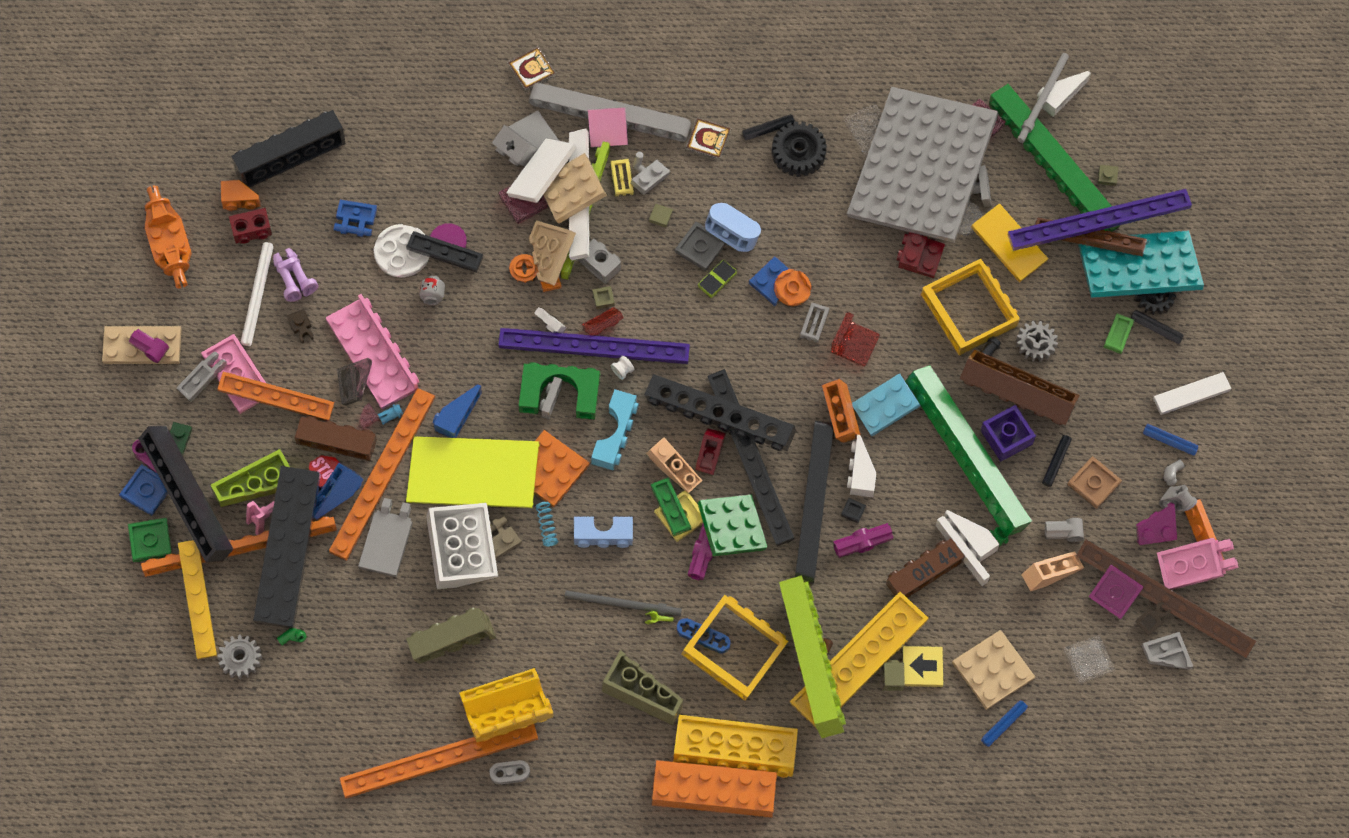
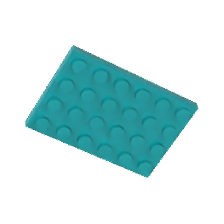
[1078,231,1204,298]

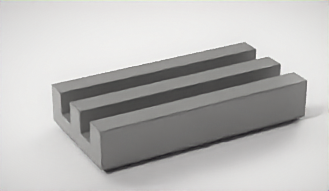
[800,303,829,343]

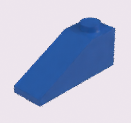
[432,384,482,438]
[314,463,364,519]

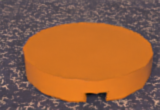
[774,269,811,307]

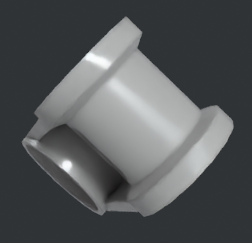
[1159,485,1197,511]

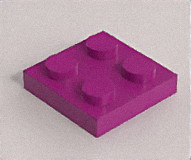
[1089,565,1143,619]

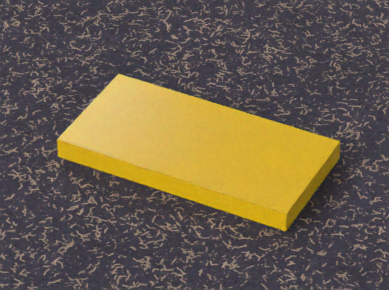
[971,203,1048,282]

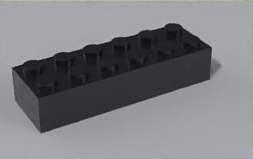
[231,110,346,188]

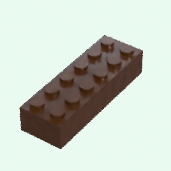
[960,349,1080,425]

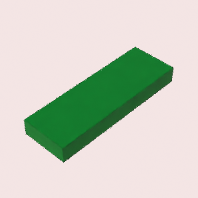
[651,477,691,537]

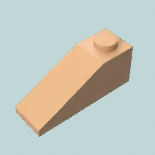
[1022,551,1084,591]

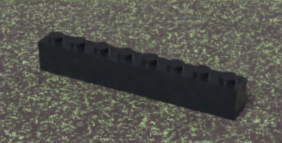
[138,426,234,562]

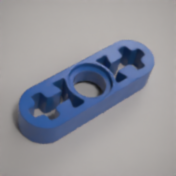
[677,618,731,654]

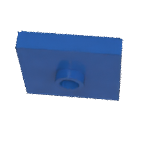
[119,464,168,516]

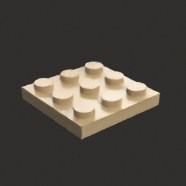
[543,153,607,224]
[952,630,1035,710]

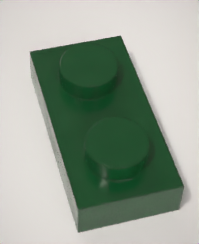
[170,422,192,456]

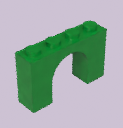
[519,362,600,420]

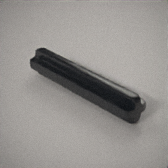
[742,114,795,140]
[1131,310,1184,344]
[1042,435,1072,487]

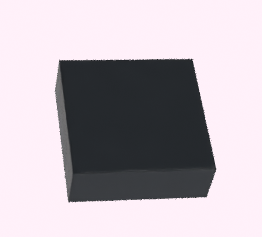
[841,498,866,523]

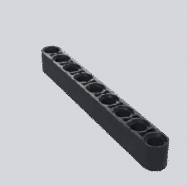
[795,420,833,584]

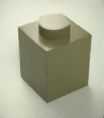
[883,660,905,691]

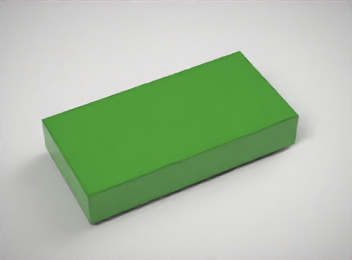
[1104,314,1134,354]

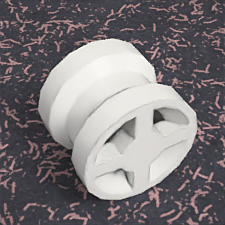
[611,356,635,380]

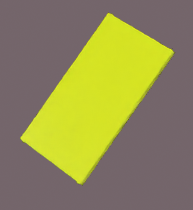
[406,437,540,508]

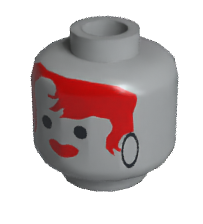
[420,276,445,305]

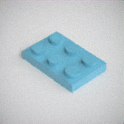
[852,373,920,436]

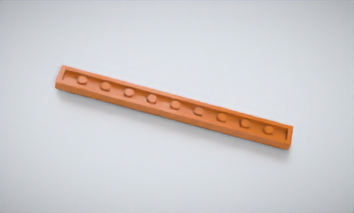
[329,388,435,561]
[141,517,337,577]
[340,724,538,799]

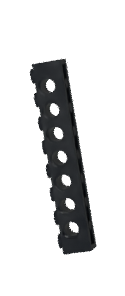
[644,374,796,451]

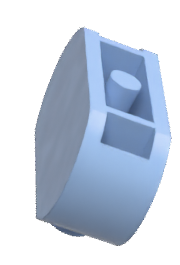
[705,203,761,252]

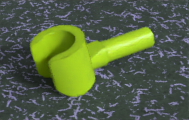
[645,611,674,625]

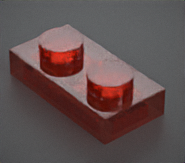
[582,307,623,336]

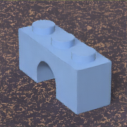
[574,517,633,548]

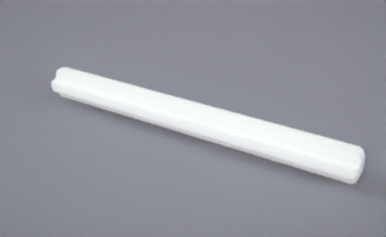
[241,242,273,346]

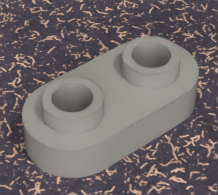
[490,760,530,784]

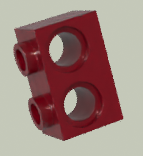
[229,208,272,244]

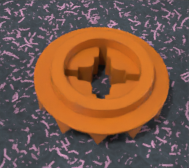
[509,254,539,283]

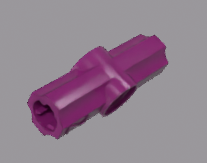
[833,523,894,558]
[688,524,713,580]

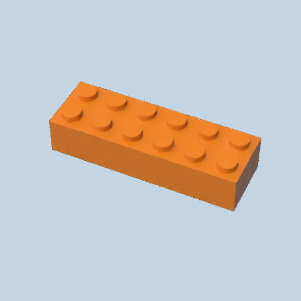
[652,760,777,817]

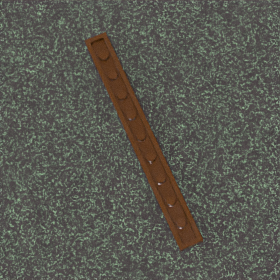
[1076,539,1256,658]

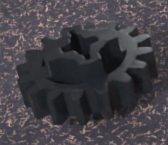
[1135,292,1176,315]

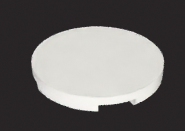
[374,224,429,277]

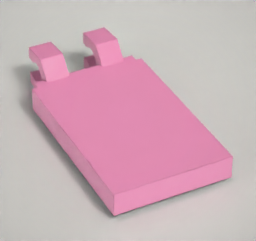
[1157,538,1239,590]

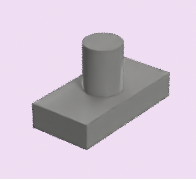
[971,165,992,207]

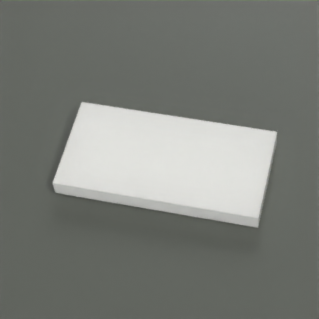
[506,138,576,203]

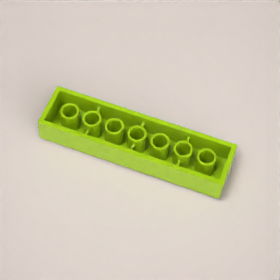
[779,576,846,739]

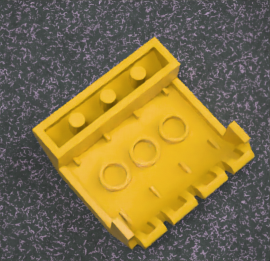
[459,668,553,742]

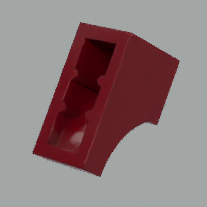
[695,428,726,475]

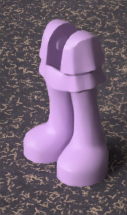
[273,248,318,302]

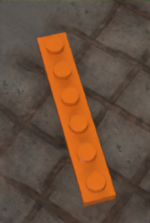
[217,371,334,421]

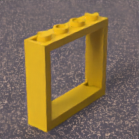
[921,259,1020,356]
[681,595,788,701]

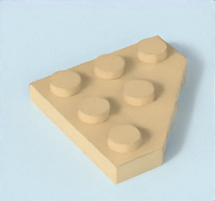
[529,221,576,286]

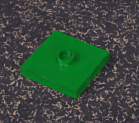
[128,518,172,563]

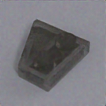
[337,358,372,406]

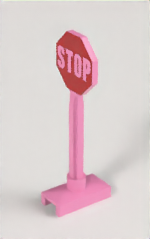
[246,455,340,535]

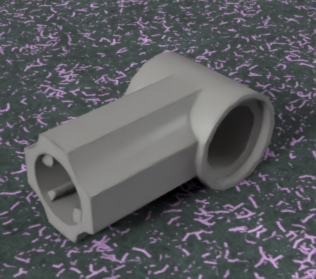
[1044,518,1084,542]

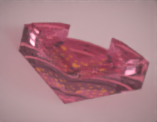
[360,403,379,429]

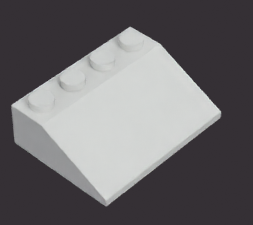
[426,503,498,589]

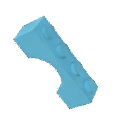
[591,390,639,470]

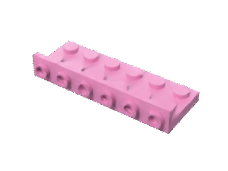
[326,294,419,410]

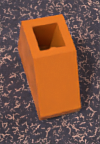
[221,180,261,211]

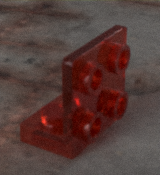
[830,312,880,367]

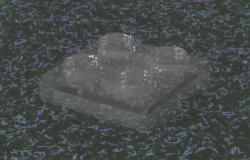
[1063,635,1115,685]

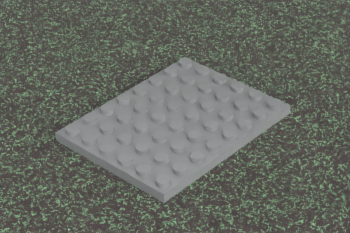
[847,87,998,243]

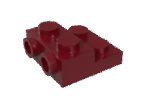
[896,232,945,278]

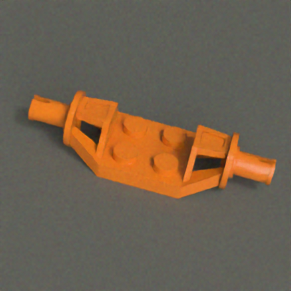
[145,186,192,289]

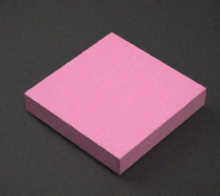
[588,107,628,147]

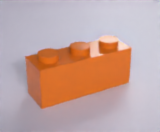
[822,379,861,443]

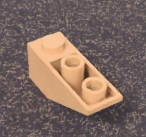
[646,438,703,493]

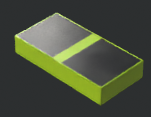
[698,259,737,299]

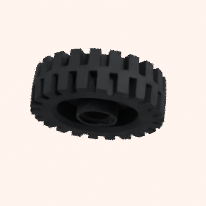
[772,122,827,177]

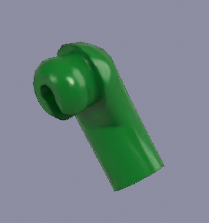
[276,628,306,646]

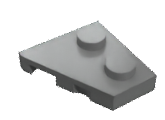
[1142,632,1193,670]

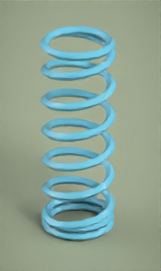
[535,502,558,546]

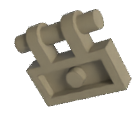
[490,516,522,560]

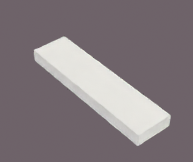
[1153,372,1231,415]
[936,516,990,586]

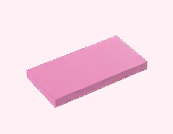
[201,334,266,414]

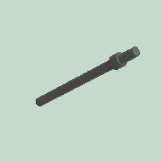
[565,590,682,616]

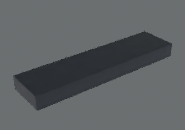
[406,231,484,273]

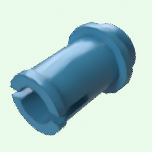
[378,404,403,425]

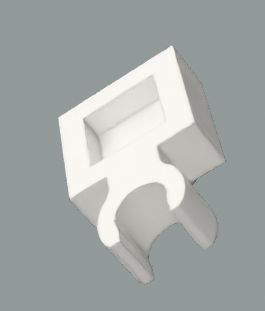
[535,307,567,333]

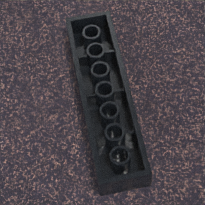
[253,466,321,628]

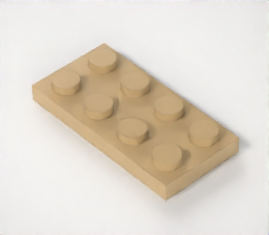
[102,326,182,364]

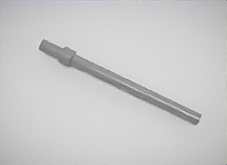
[1017,53,1069,143]

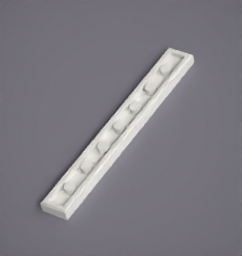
[569,129,589,260]

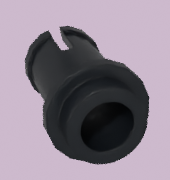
[980,337,1001,356]

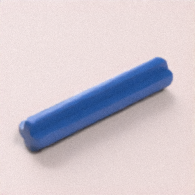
[1143,424,1199,455]
[981,700,1028,747]

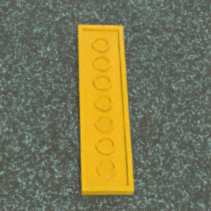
[790,592,929,729]

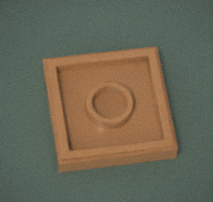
[1067,456,1122,509]

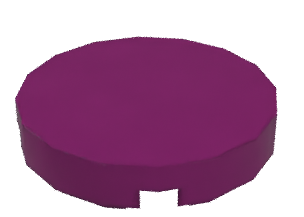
[430,223,467,248]

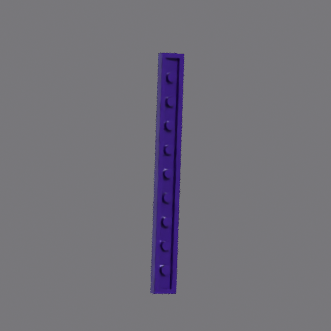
[1007,189,1192,251]
[499,328,690,364]

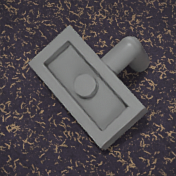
[631,152,670,195]

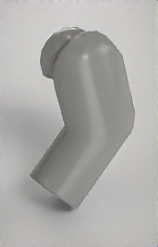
[1163,460,1185,486]

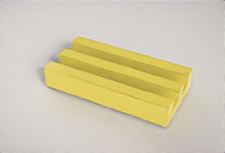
[610,159,634,197]

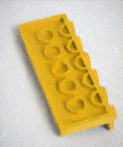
[673,715,798,778]

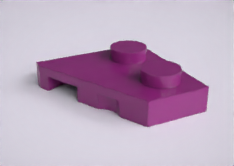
[1136,502,1177,545]

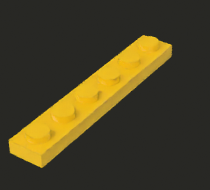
[178,540,217,659]

